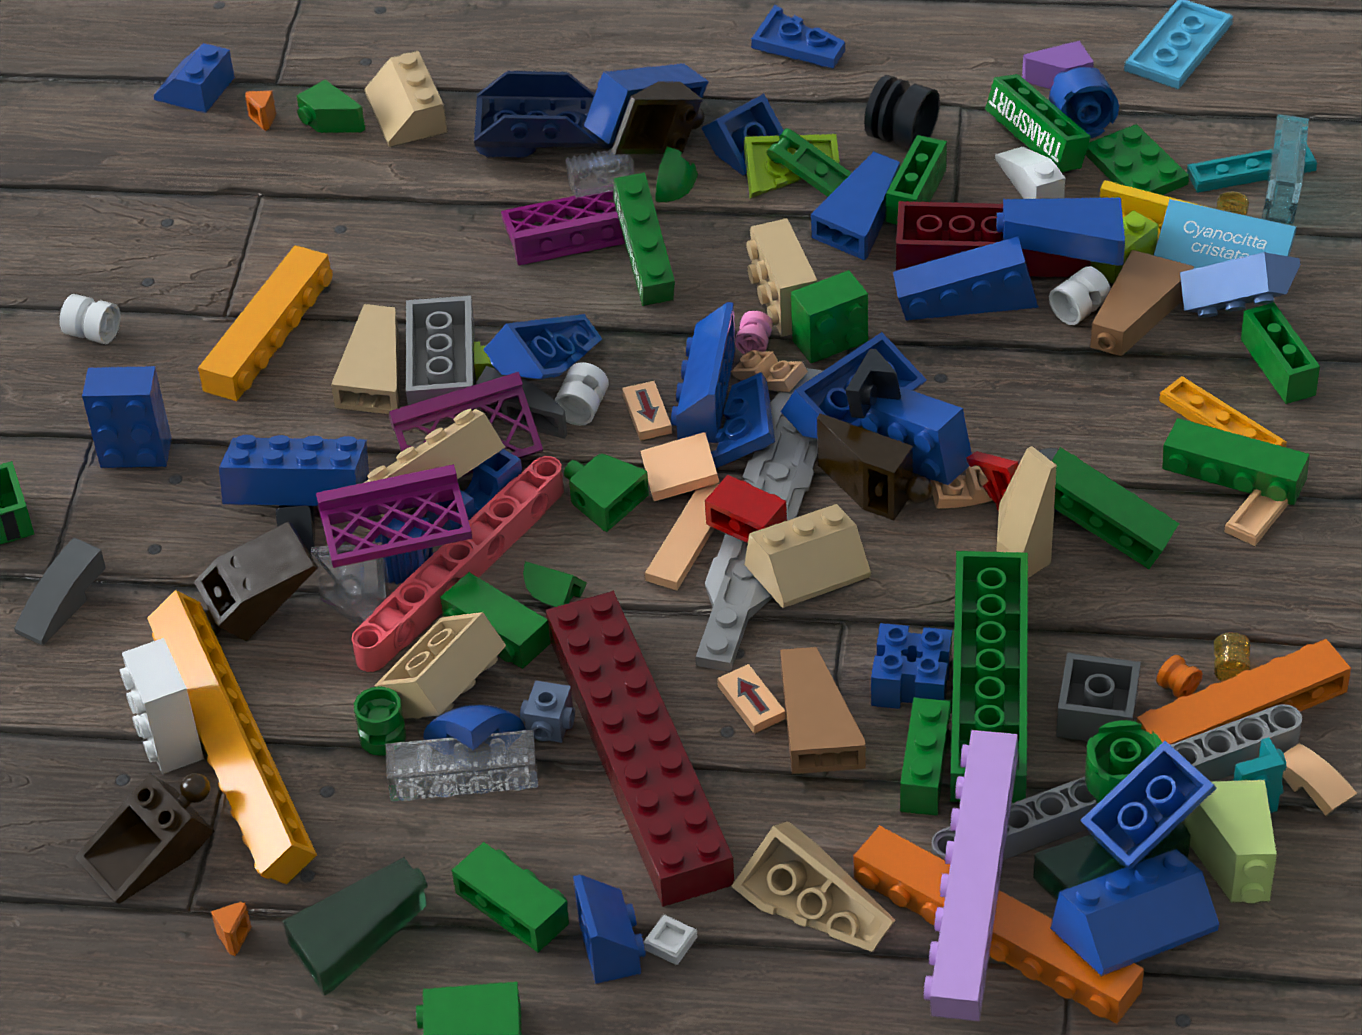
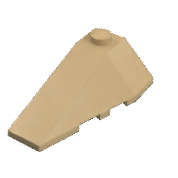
[997,446,1057,578]
[731,821,896,952]

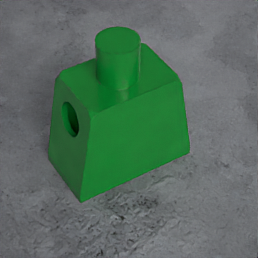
[564,454,649,532]

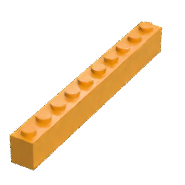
[147,590,317,884]

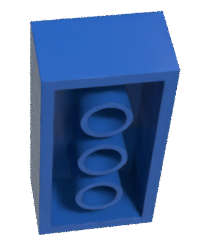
[219,435,369,506]

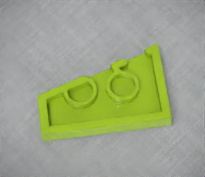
[743,134,840,198]

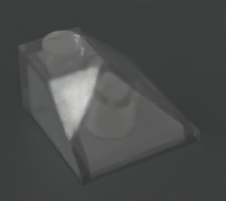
[311,542,390,623]

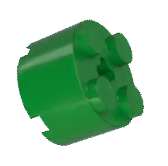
[1085,720,1162,804]

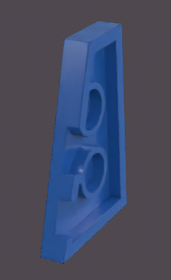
[751,5,845,69]
[711,372,775,468]

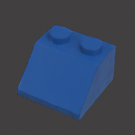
[153,43,235,113]
[701,94,784,176]
[573,875,646,984]

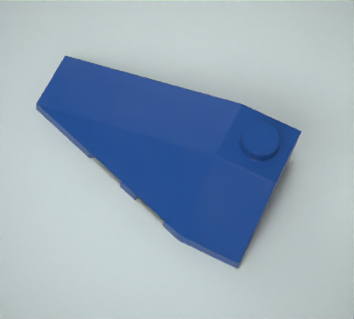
[483,314,602,379]

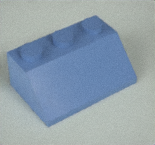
[1180,252,1300,318]

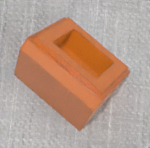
[245,91,276,131]
[211,902,252,956]

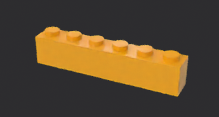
[198,245,333,401]

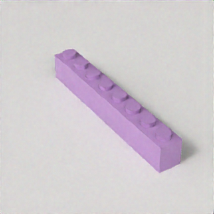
[924,730,1018,1021]

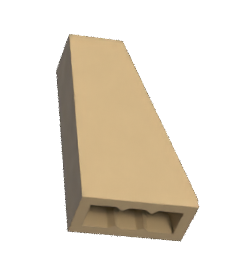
[331,304,400,414]

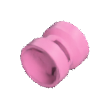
[735,311,773,354]

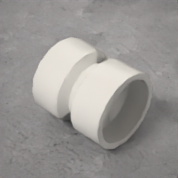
[1049,266,1111,325]
[60,294,120,344]
[555,362,609,426]

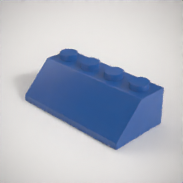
[671,302,736,443]
[780,332,927,438]
[1050,849,1220,976]

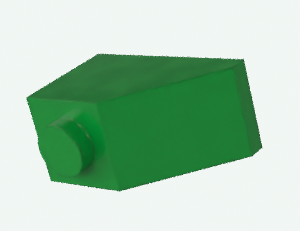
[296,80,366,133]

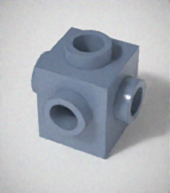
[520,680,575,743]

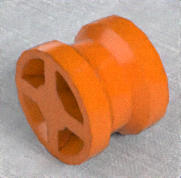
[1156,654,1203,699]

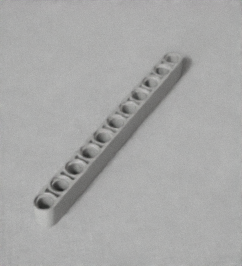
[931,704,1302,860]

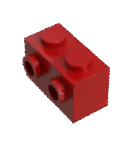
[705,475,787,543]

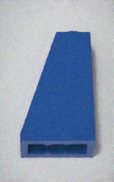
[811,152,900,261]
[996,197,1125,265]

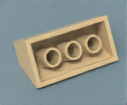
[364,409,505,517]

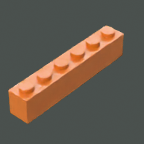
[1137,639,1351,745]

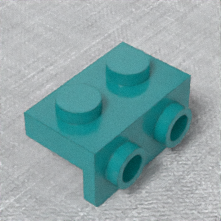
[1233,737,1287,813]

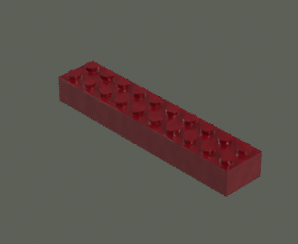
[546,591,734,907]

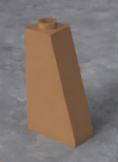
[1090,250,1194,356]
[780,647,866,774]

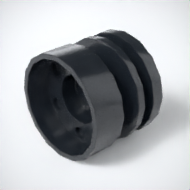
[864,75,940,149]

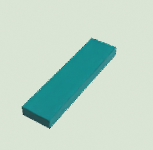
[1187,143,1317,193]

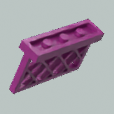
[501,188,625,266]
[389,372,543,477]
[316,464,473,568]

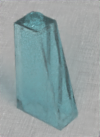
[1261,114,1309,225]

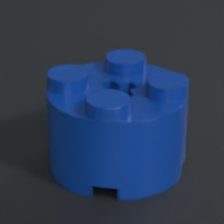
[1049,67,1119,139]

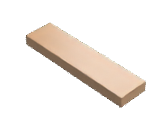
[645,484,719,591]

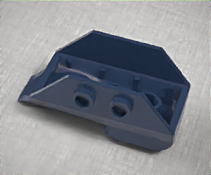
[474,71,613,158]

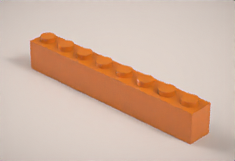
[854,825,1144,1024]

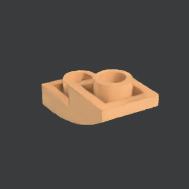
[731,350,808,392]
[931,466,993,508]
[1283,743,1357,816]

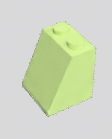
[1182,780,1277,903]

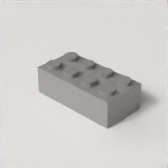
[406,296,476,405]

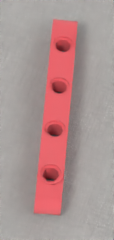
[351,456,564,672]

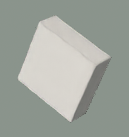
[644,915,697,965]

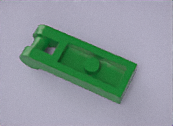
[766,128,852,197]

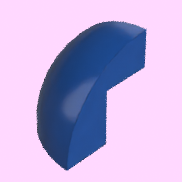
[423,705,526,761]

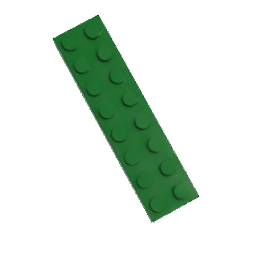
[950,551,1028,804]

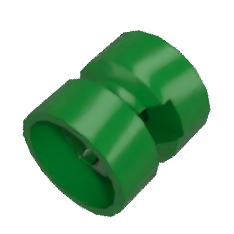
[354,686,406,756]

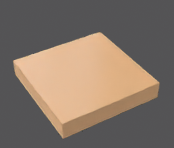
[640,432,720,501]

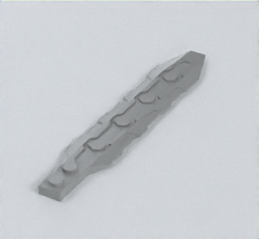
[696,368,822,672]

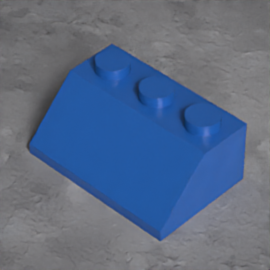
[1080,741,1217,869]

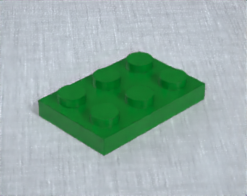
[1085,124,1189,195]

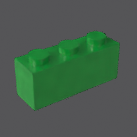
[886,135,947,224]
[1241,302,1320,404]
[440,572,551,669]
[900,697,950,816]
[452,842,570,953]

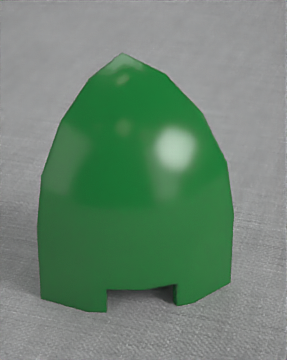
[656,147,698,202]
[523,561,587,607]

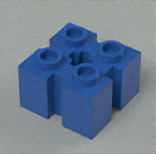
[871,623,952,709]

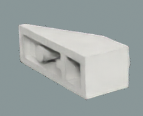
[995,146,1065,199]

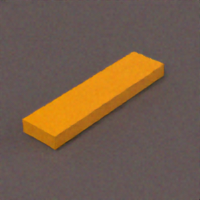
[1159,376,1287,447]

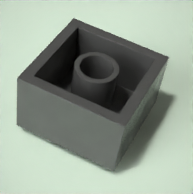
[1056,653,1141,741]

